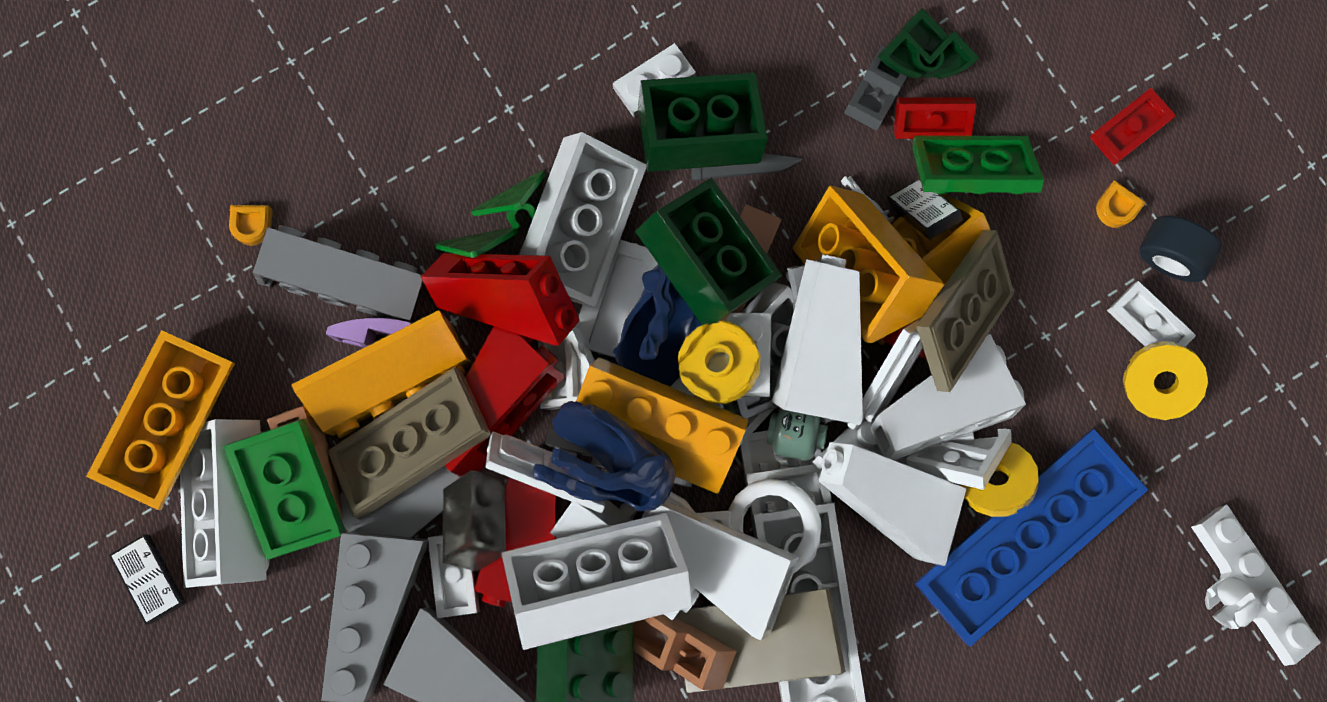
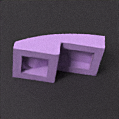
[326,318,412,348]

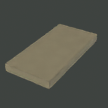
[916,230,1014,392]
[328,367,491,519]
[675,587,846,693]

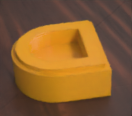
[1096,180,1146,228]
[229,205,272,246]

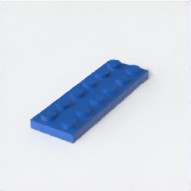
[914,429,1148,647]

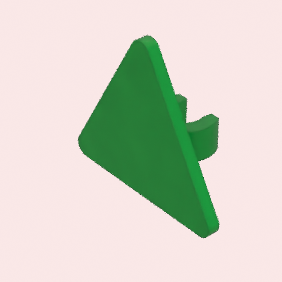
[471,170,546,229]
[435,227,518,258]

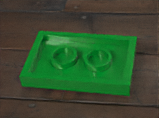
[912,136,1044,194]
[224,418,346,560]

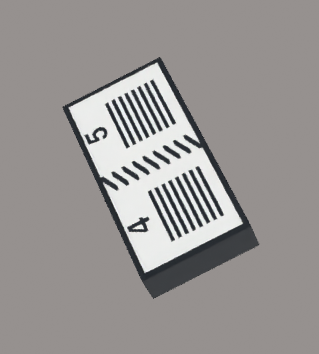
[888,179,963,240]
[109,534,186,625]

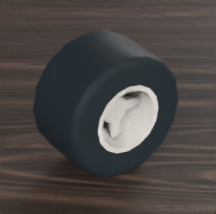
[1139,215,1222,282]

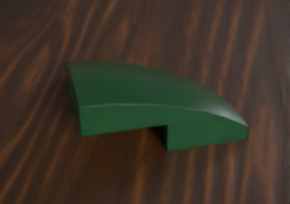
[877,8,979,80]

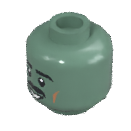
[767,408,828,461]

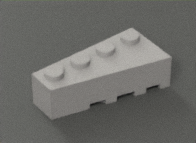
[253,225,422,322]
[321,532,429,702]

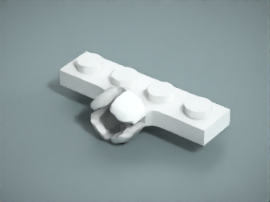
[1191,505,1321,666]

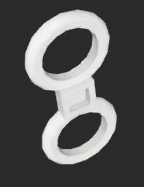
[619,478,821,572]

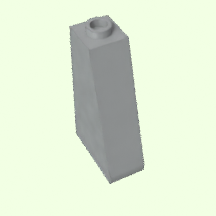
[384,607,534,702]

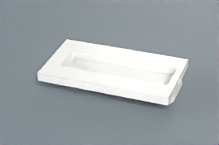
[575,240,658,359]
[847,317,923,430]
[485,431,605,513]

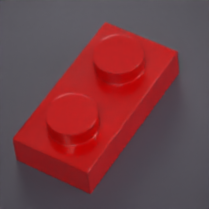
[1089,88,1176,165]
[893,97,976,139]

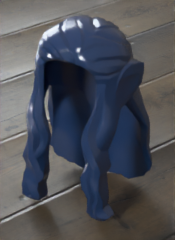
[613,264,702,385]
[533,401,676,511]

